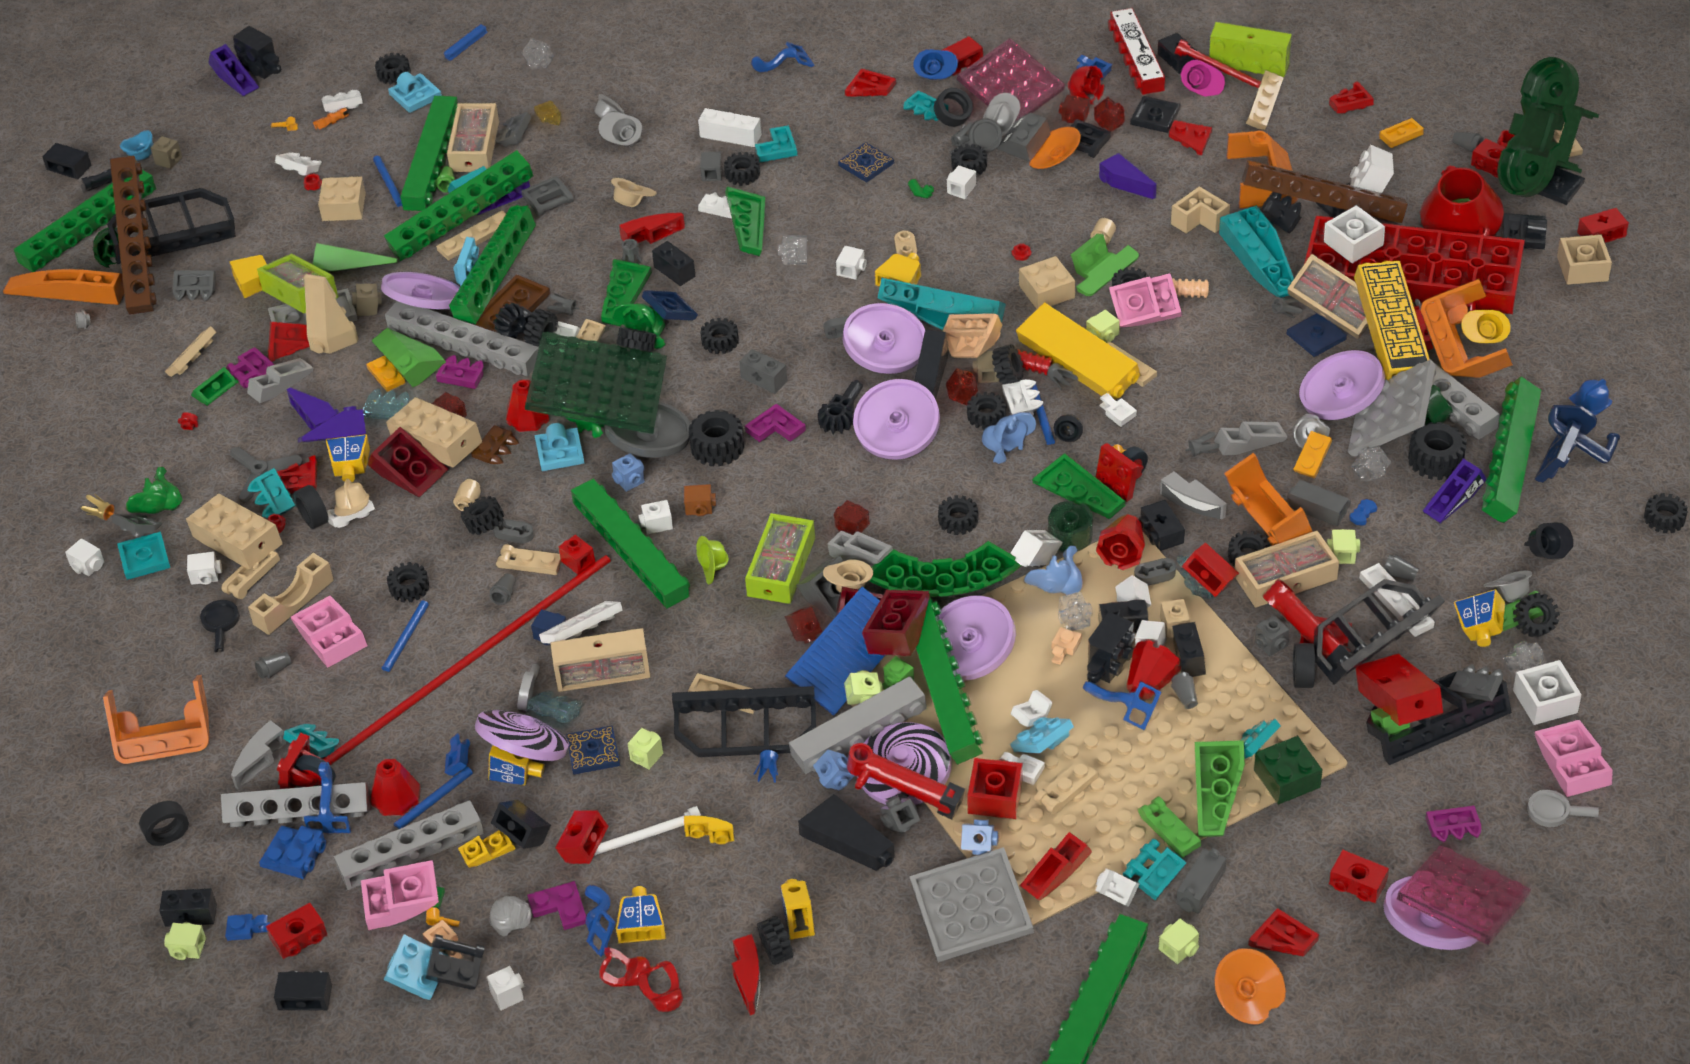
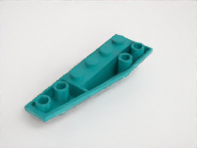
[1219,205,1294,298]
[877,278,1006,330]

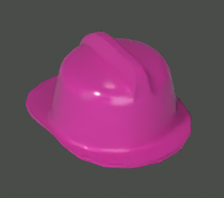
[1181,60,1225,97]

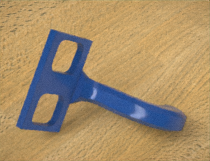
[751,42,815,72]
[1083,681,1162,730]
[304,762,351,833]
[585,885,615,957]

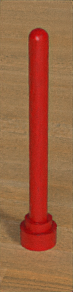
[1175,39,1261,88]

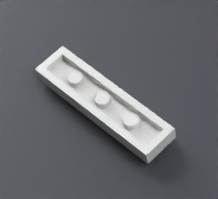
[1359,563,1435,637]
[539,601,622,644]

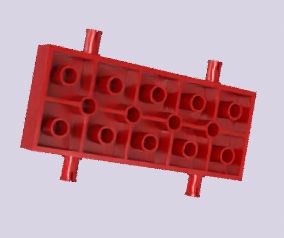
[1304,216,1525,314]

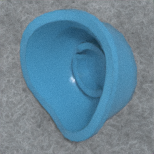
[120,130,153,161]

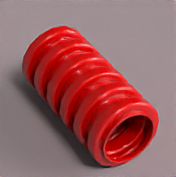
[1018,349,1053,376]

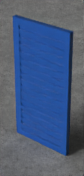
[785,587,885,716]

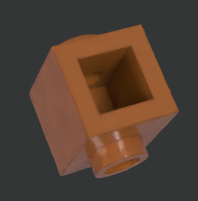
[684,484,716,516]

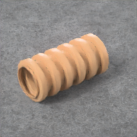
[1172,278,1209,298]

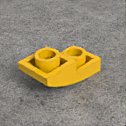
[684,816,734,845]
[458,830,516,868]

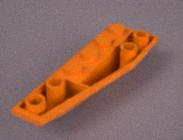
[3,269,124,305]

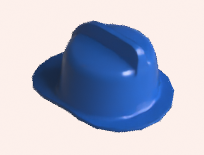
[914,49,958,80]
[1569,379,1612,416]

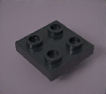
[1503,213,1547,250]

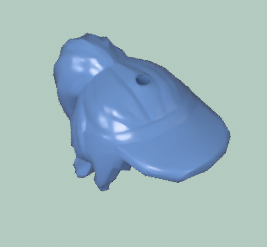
[982,412,1036,464]
[1024,546,1083,596]

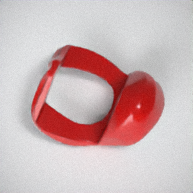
[599,947,651,987]
[637,961,683,1012]

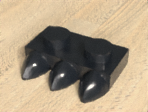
[1260,192,1302,233]

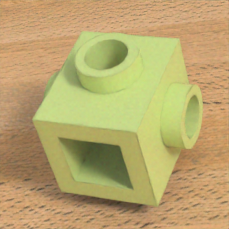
[844,671,883,705]

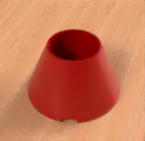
[1420,168,1504,236]

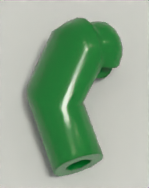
[908,179,934,199]

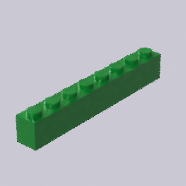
[400,96,458,211]
[1482,376,1541,523]
[571,479,690,609]
[916,597,984,765]
[1042,914,1148,1064]

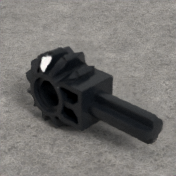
[493,303,550,338]
[817,380,863,435]

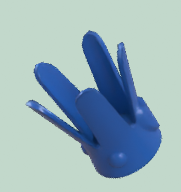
[754,750,778,783]

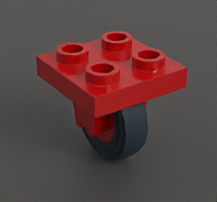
[1095,443,1148,502]
[277,733,336,789]

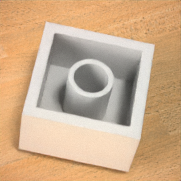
[1350,145,1394,193]
[1324,205,1385,263]
[1513,660,1581,725]

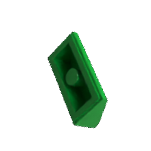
[191,367,238,406]

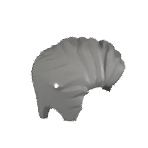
[1292,414,1330,449]
[490,896,532,936]

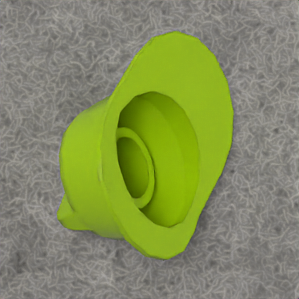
[696,536,729,585]

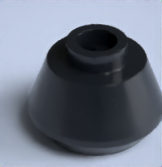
[1053,414,1083,442]

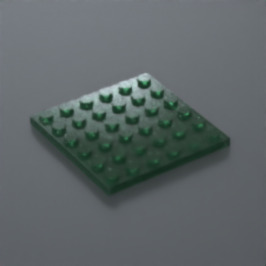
[524,332,667,434]

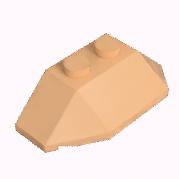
[943,314,1002,358]

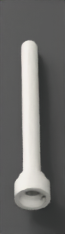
[594,806,701,855]

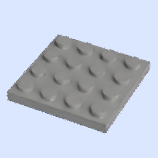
[1348,359,1436,456]
[909,847,1034,962]

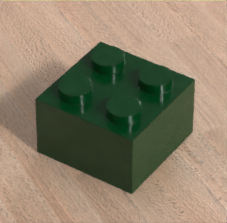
[1254,735,1323,805]

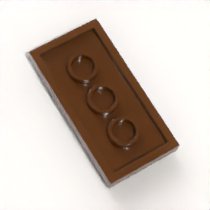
[475,274,550,333]

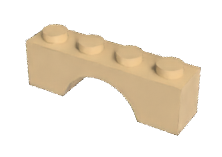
[248,553,334,635]

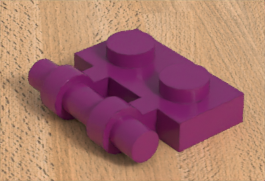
[226,347,274,389]

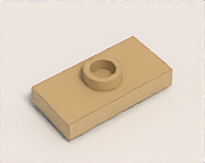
[571,319,605,357]

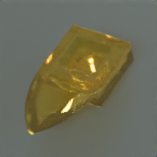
[534,100,561,126]

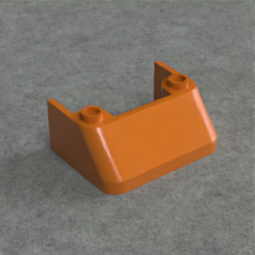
[1227,131,1298,209]
[1421,279,1513,378]
[1224,453,1313,546]
[103,675,209,764]

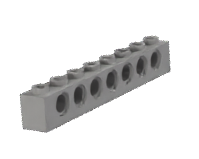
[385,301,541,377]

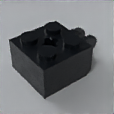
[232,26,282,79]
[1087,612,1135,683]

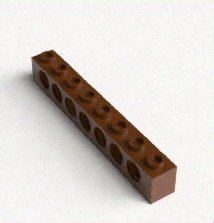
[110,156,157,315]
[1242,160,1408,224]

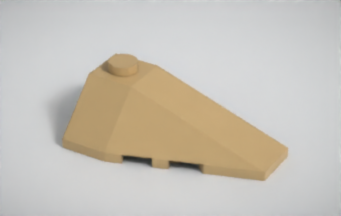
[304,274,358,353]

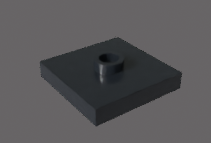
[1130,96,1180,133]
[1538,167,1585,205]

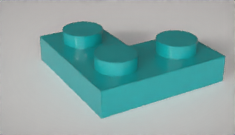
[755,125,797,163]

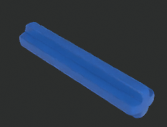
[444,24,487,60]

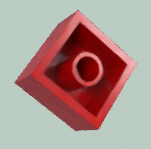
[967,758,1023,819]

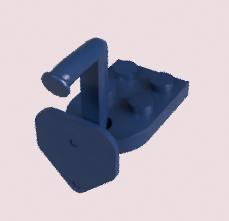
[1535,405,1620,483]

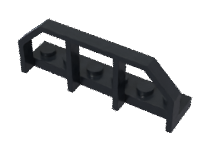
[107,188,236,264]
[1314,579,1445,685]
[1366,671,1512,765]
[672,686,816,757]

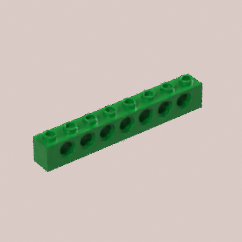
[384,150,534,261]
[14,170,156,272]
[449,205,536,325]

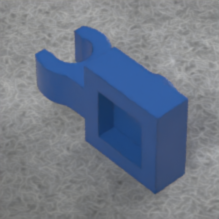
[1076,55,1112,80]
[445,733,470,776]
[225,914,271,941]

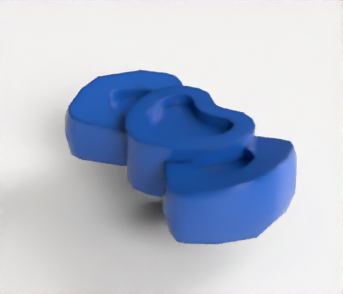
[1349,499,1377,526]

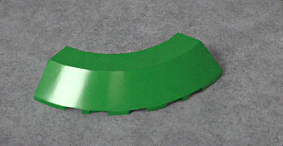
[869,541,1022,597]

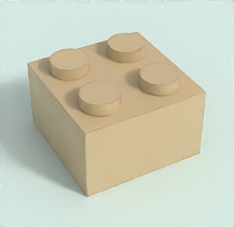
[318,177,366,221]
[1557,235,1612,285]
[1019,256,1075,309]

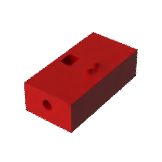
[1356,653,1443,726]

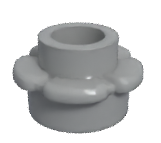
[75,310,90,329]

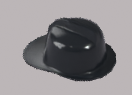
[1524,522,1573,559]

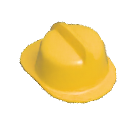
[1461,310,1511,343]

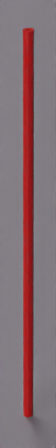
[324,555,611,766]

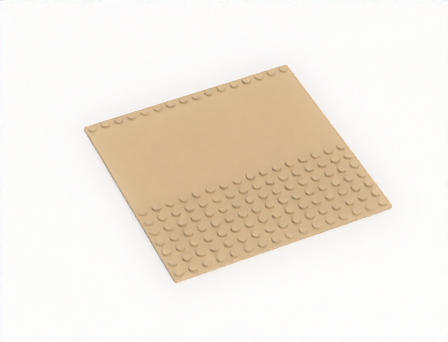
[851,532,1347,926]

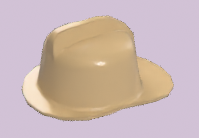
[611,178,657,207]
[334,479,370,516]
[823,560,873,592]

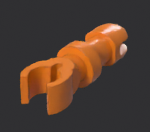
[313,108,349,129]

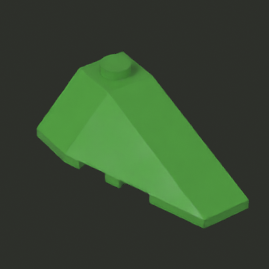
[312,243,398,273]
[371,328,446,387]
[1195,740,1245,837]

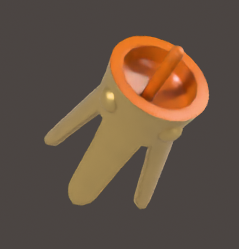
[81,494,114,520]

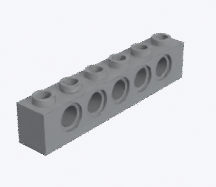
[1432,361,1499,440]
[221,782,371,827]
[334,800,484,890]

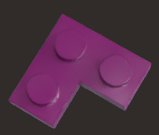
[745,404,806,442]
[527,881,586,930]

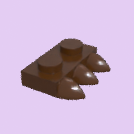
[471,425,519,464]

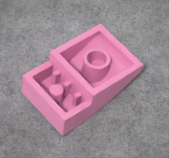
[1109,273,1182,328]
[291,596,367,668]
[1535,720,1613,797]
[361,860,439,930]

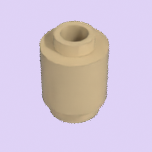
[1090,218,1116,245]
[453,479,481,511]

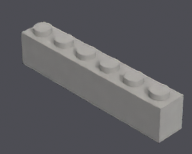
[789,676,927,774]

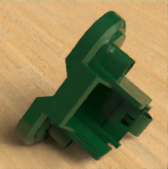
[1498,57,1599,197]

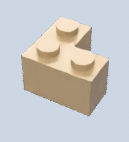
[1171,186,1230,233]

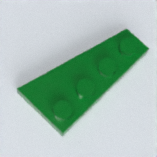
[725,186,765,256]
[601,259,652,327]
[1032,453,1126,519]

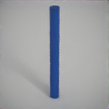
[373,156,402,207]
[1030,380,1055,445]
[382,600,429,672]
[394,767,473,829]

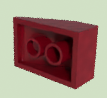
[367,427,448,498]
[862,590,930,656]

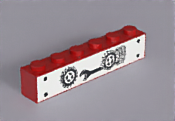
[1108,8,1165,95]

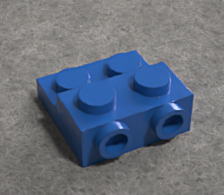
[259,825,326,879]

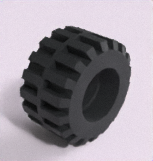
[688,410,744,467]
[1408,422,1467,480]

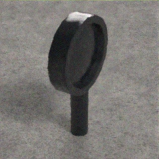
[200,600,240,652]

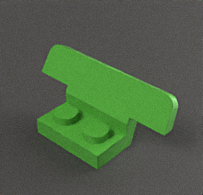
[1071,233,1139,296]

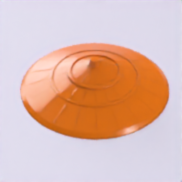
[1029,127,1081,169]
[1215,948,1286,1024]

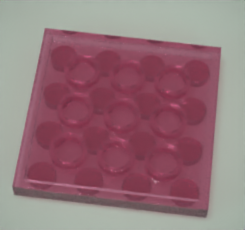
[957,38,1065,123]
[1397,845,1531,945]

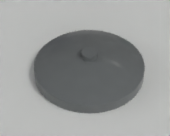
[605,400,690,458]

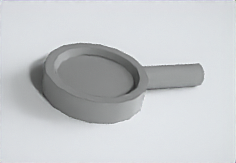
[517,664,540,711]
[1527,790,1599,827]

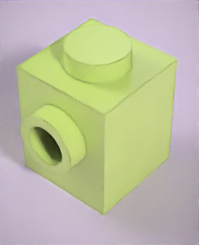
[1086,310,1120,342]
[1327,529,1360,564]
[628,728,663,769]
[1159,919,1199,964]
[164,923,206,960]

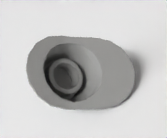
[983,93,1020,136]
[595,94,624,121]
[598,112,642,146]
[1484,571,1532,603]

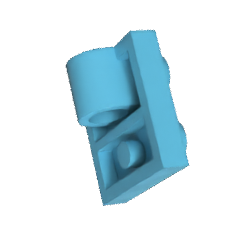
[388,72,442,113]
[454,237,479,287]
[535,423,585,471]
[1010,717,1074,753]
[383,935,449,1000]

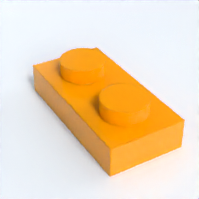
[1379,118,1424,148]
[366,355,405,392]
[1294,431,1332,479]

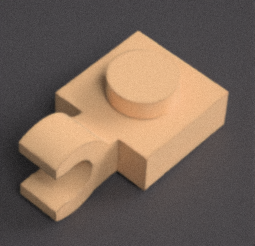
[1051,627,1082,665]
[423,920,463,959]

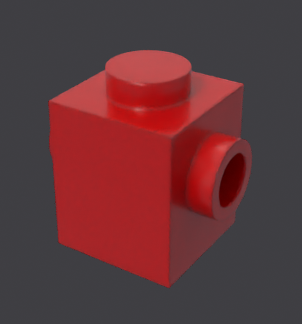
[558,535,595,574]

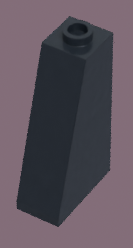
[914,330,949,400]
[798,794,895,871]

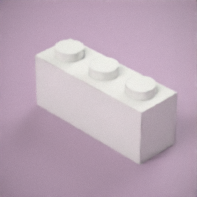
[698,108,761,147]
[1011,530,1063,567]

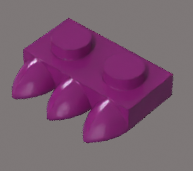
[436,355,483,389]
[1425,806,1482,843]

